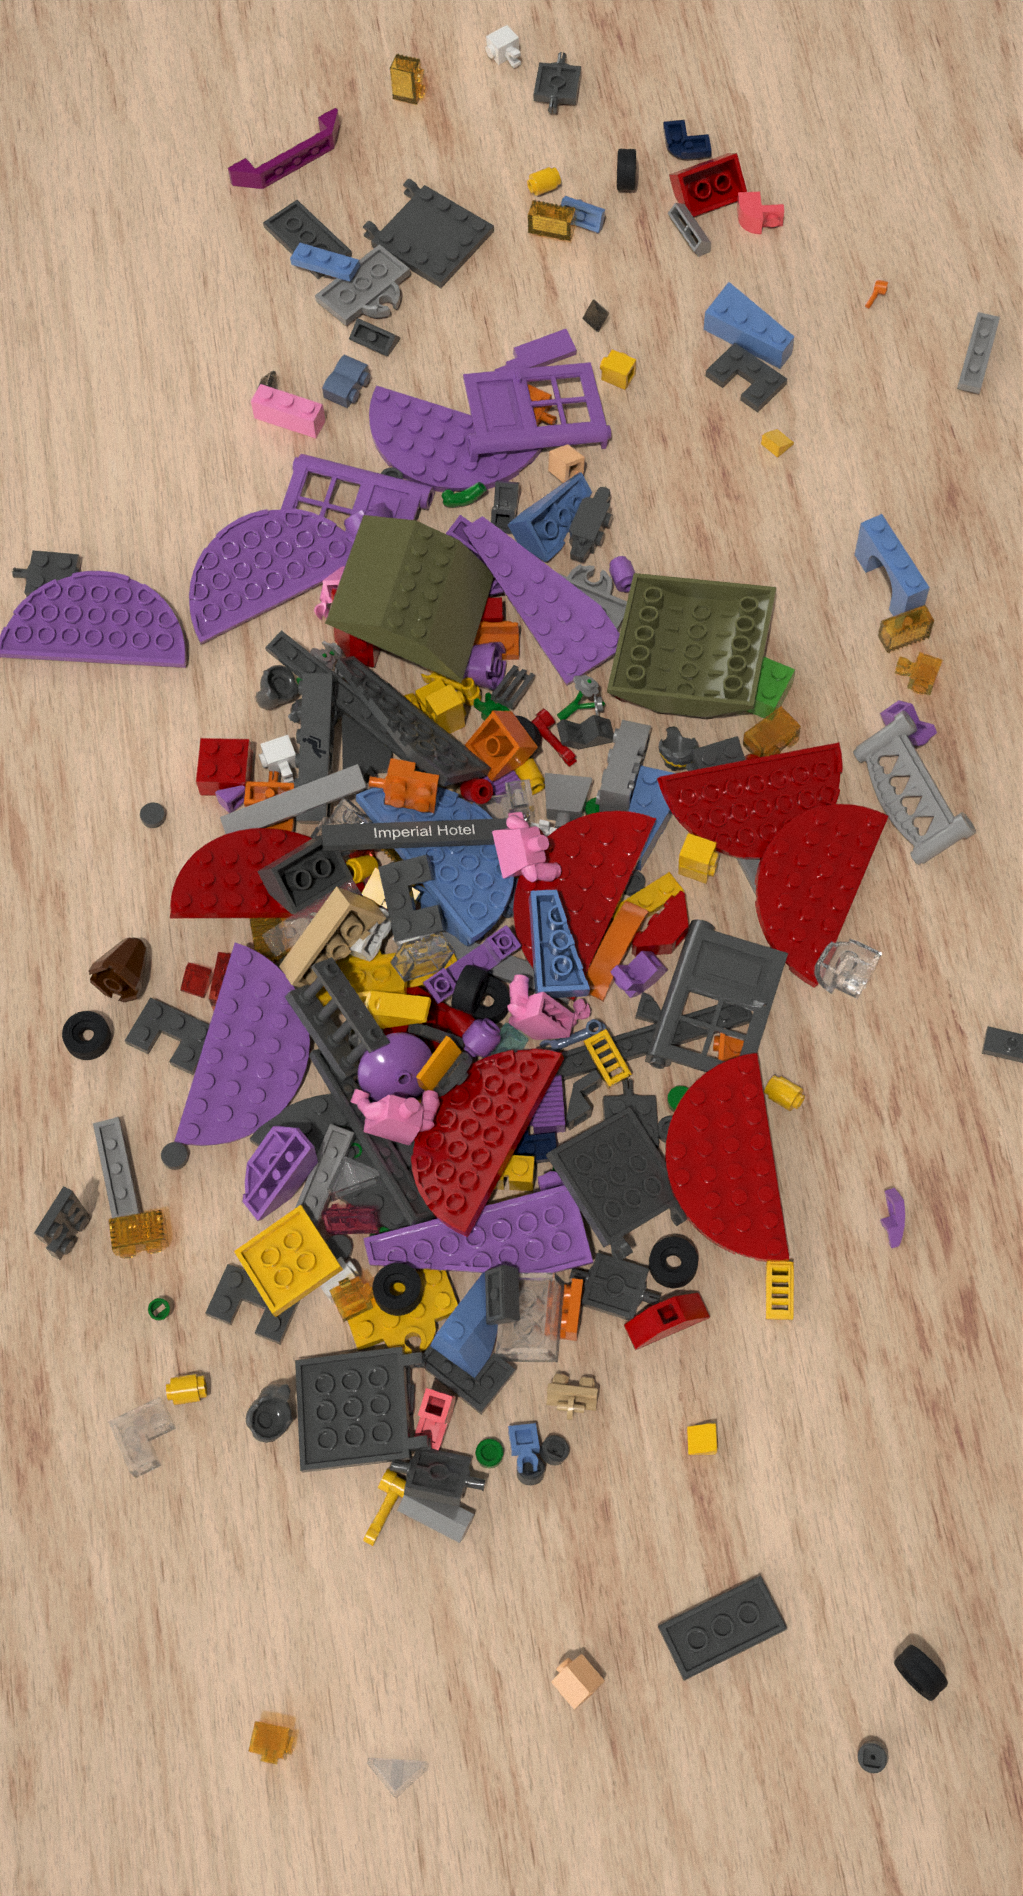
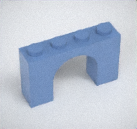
[854,514,930,628]

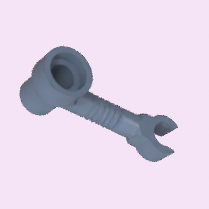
[539,1019,608,1052]

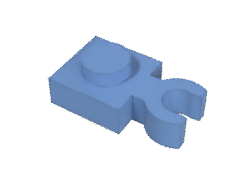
[508,1423,540,1473]

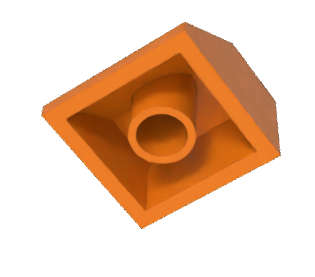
[465,711,538,781]

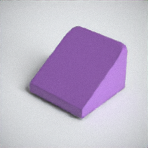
[215,785,245,813]

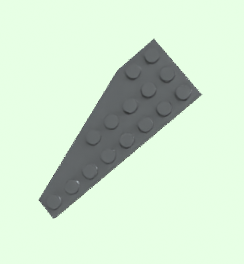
[335,656,491,786]

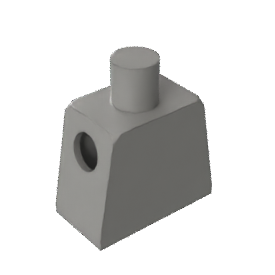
[545,773,592,829]

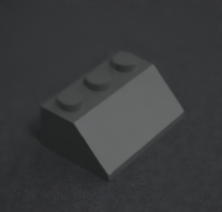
[257,835,353,914]

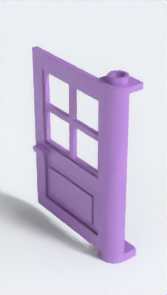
[463,362,611,462]
[281,454,435,535]

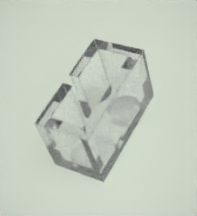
[391,932,455,982]

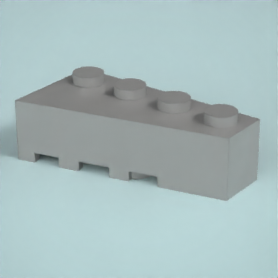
[596,720,651,812]

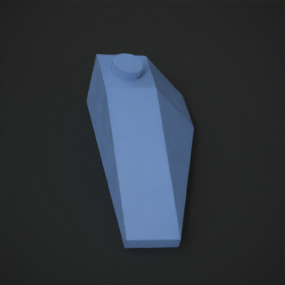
[508,472,592,562]

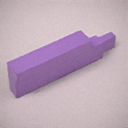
[494,329,577,371]

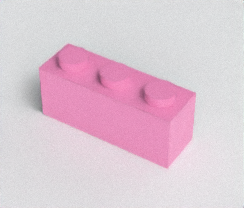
[251,384,325,438]

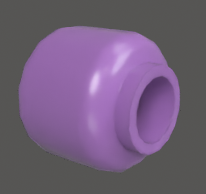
[462,1018,501,1057]

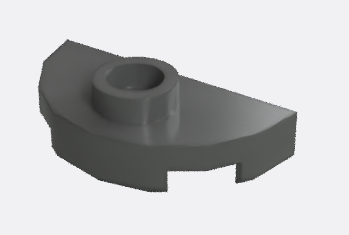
[433,1051,472,1097]

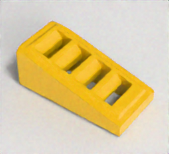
[583,1029,632,1089]
[765,1261,794,1320]

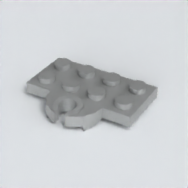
[315,244,410,326]
[558,564,627,631]

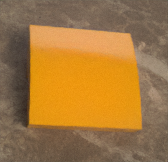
[416,1036,461,1091]

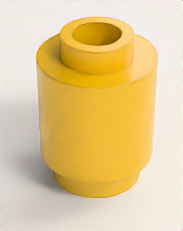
[527,167,561,196]
[514,758,545,795]
[346,855,379,884]
[764,1075,805,1111]
[166,1374,207,1405]

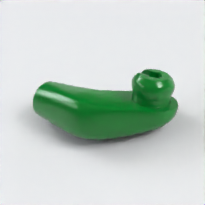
[441,482,487,508]

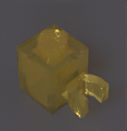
[895,652,943,695]
[329,1276,374,1322]

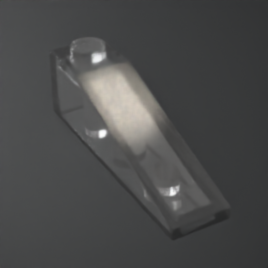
[261,878,363,957]

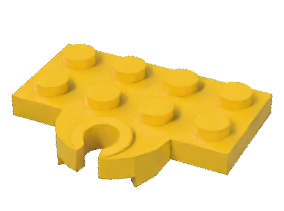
[316,949,409,1007]
[340,1269,458,1354]

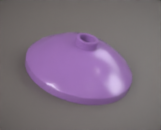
[358,1033,432,1102]

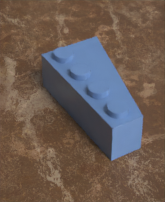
[704,282,794,369]
[628,766,675,871]
[529,890,590,998]

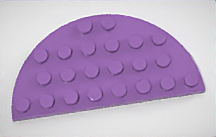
[369,385,543,493]
[189,508,354,645]
[0,571,187,668]
[174,942,310,1146]

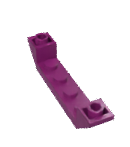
[228,107,340,189]

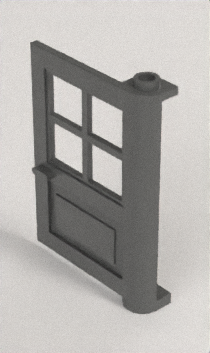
[645,919,788,1072]

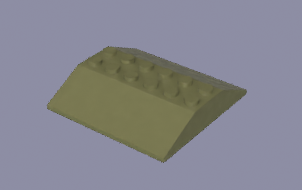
[325,515,494,683]
[607,573,776,717]

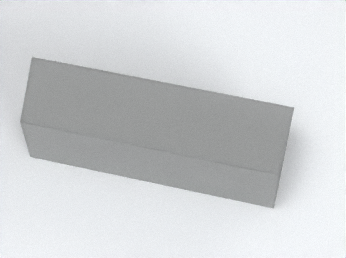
[668,203,711,257]
[397,1495,474,1543]

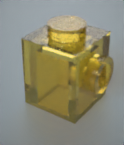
[248,1721,296,1765]

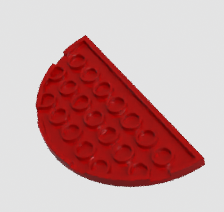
[657,742,843,860]
[755,804,889,988]
[513,811,656,1002]
[170,828,366,919]
[411,1049,564,1237]
[665,1053,790,1262]

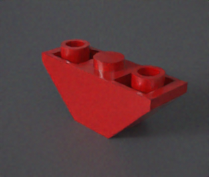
[632,890,689,957]
[624,1293,710,1351]

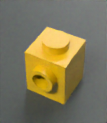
[600,349,636,390]

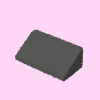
[349,318,400,356]
[485,1265,520,1325]

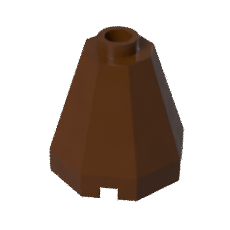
[89,937,147,1003]

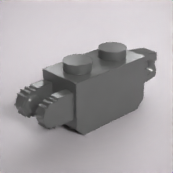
[569,486,613,563]

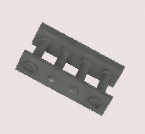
[285,957,390,1082]

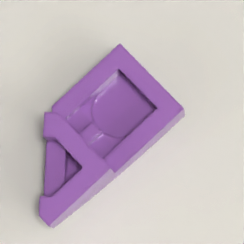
[880,1188,905,1248]

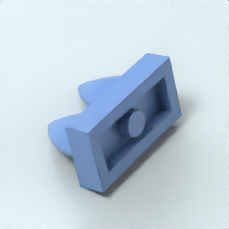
[559,196,605,233]

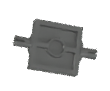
[533,52,581,114]
[12,550,80,597]
[602,1079,659,1149]
[569,1252,661,1321]
[390,1449,486,1507]

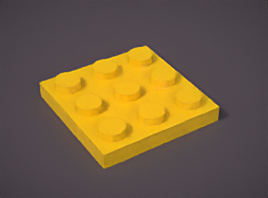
[234,1205,343,1317]

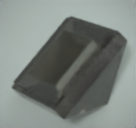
[582,299,609,332]
[257,370,278,389]

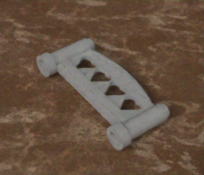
[853,710,976,865]

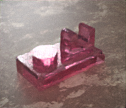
[322,1204,381,1234]

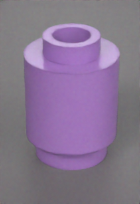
[609,556,636,592]

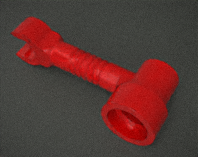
[531,708,577,767]

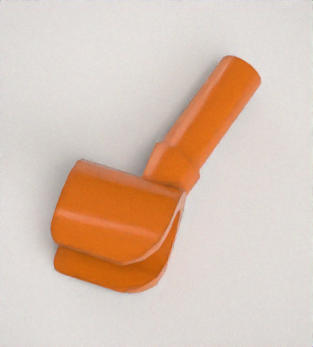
[865,280,888,309]

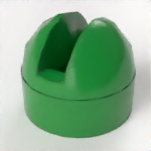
[148,1298,170,1321]

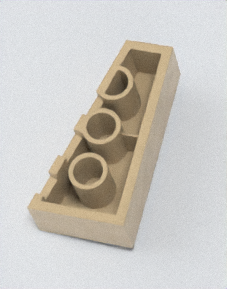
[279,886,386,987]

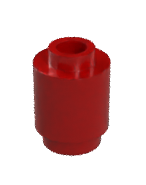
[460,778,493,804]
[443,1008,476,1038]

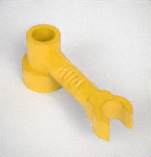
[421,668,482,706]
[363,1468,406,1546]

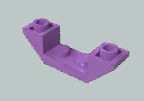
[423,925,521,1004]

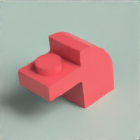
[737,191,784,234]
[414,1388,455,1450]

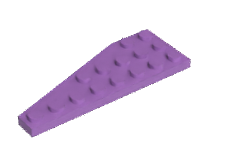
[463,516,620,686]
[363,1185,594,1277]

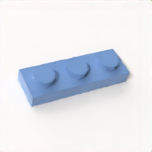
[290,243,360,282]

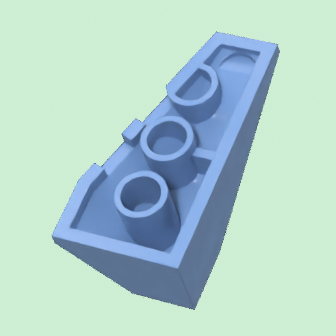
[430,1273,500,1378]

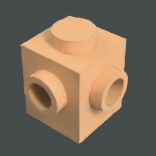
[548,444,585,483]
[552,1654,605,1710]

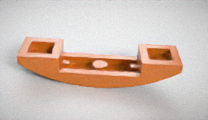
[585,901,649,1002]

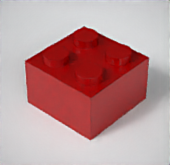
[196,738,253,796]

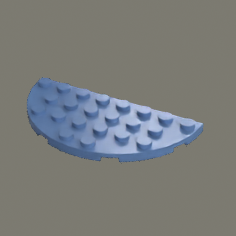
[356,787,514,944]

